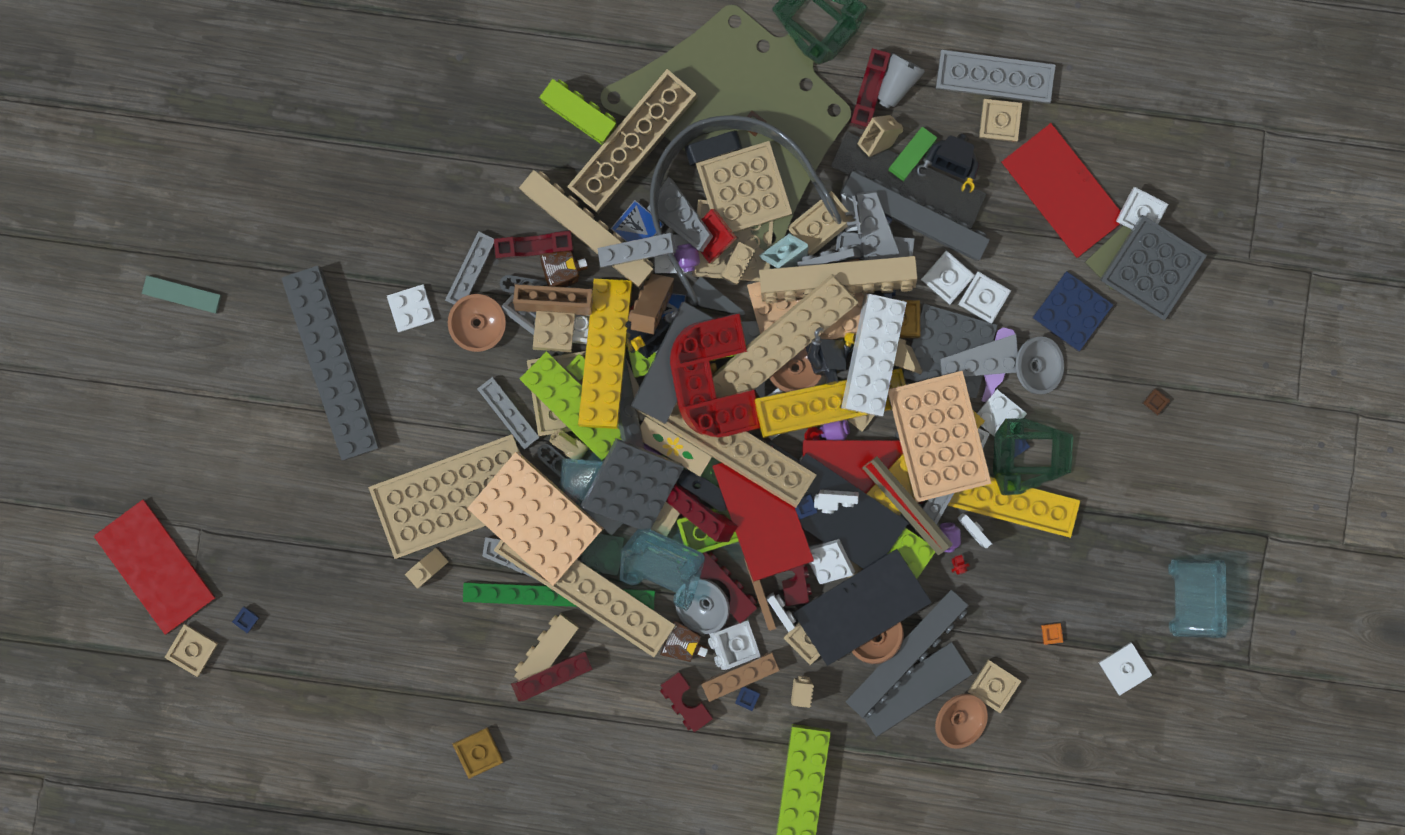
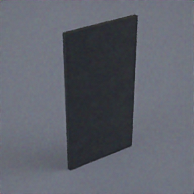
[798,453,909,569]
[793,549,932,666]

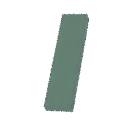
[142,275,222,314]

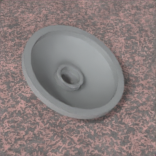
[1016,336,1064,394]
[675,578,730,634]

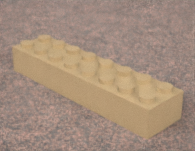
[567,69,698,214]
[519,170,654,289]
[759,256,917,304]

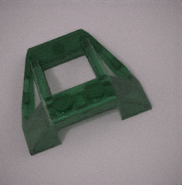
[772,0,868,65]
[993,418,1073,495]

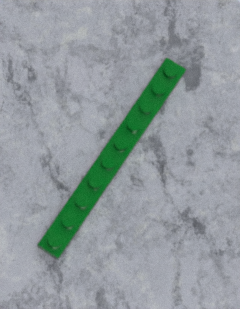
[463,582,655,610]

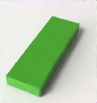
[888,127,937,181]

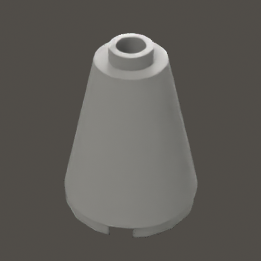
[878,52,925,108]

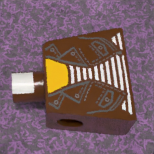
[540,251,587,288]
[660,619,708,662]

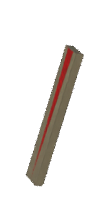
[863,456,953,555]

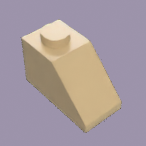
[894,338,922,374]
[405,548,449,589]

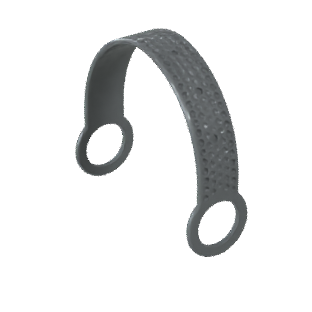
[650,115,842,304]

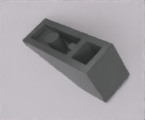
[686,276,746,316]

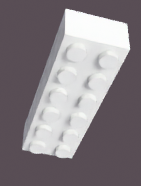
[841,294,907,416]

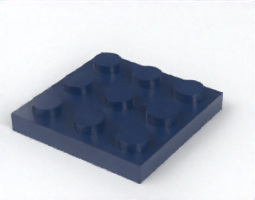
[1032,271,1113,352]

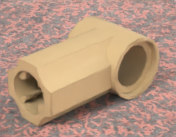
[549,428,589,463]

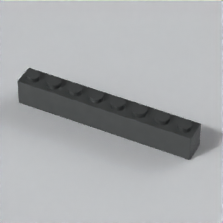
[840,170,990,261]
[846,590,968,718]

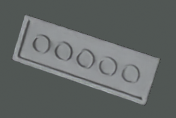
[936,50,1055,104]

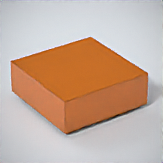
[1041,623,1063,645]

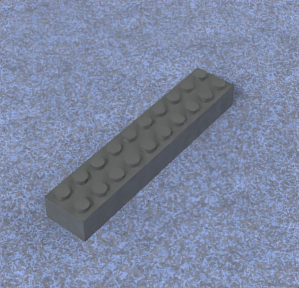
[281,265,381,460]

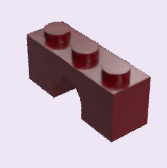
[782,565,811,606]
[660,670,713,732]

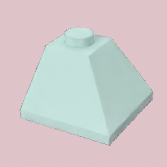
[759,234,808,268]

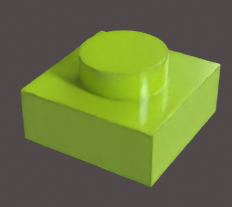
[566,354,585,381]

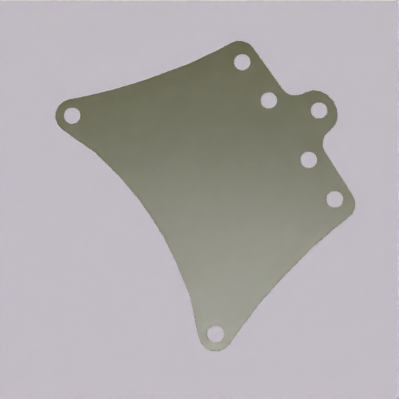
[600,5,851,251]

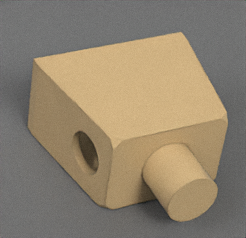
[857,115,903,157]

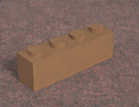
[629,274,674,334]
[513,285,593,315]
[701,651,780,702]

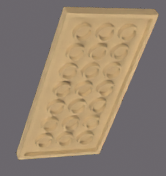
[368,434,520,559]

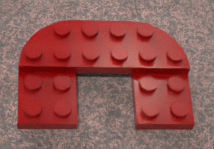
[670,314,761,437]

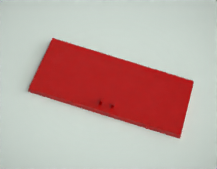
[1001,123,1121,258]
[802,440,924,504]
[712,446,814,582]
[93,499,215,635]

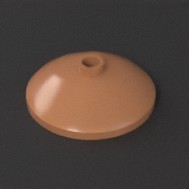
[448,294,506,352]
[769,348,822,392]
[851,622,904,664]
[935,694,988,749]

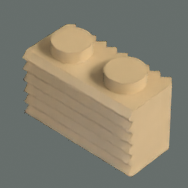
[721,242,755,285]
[791,676,814,708]

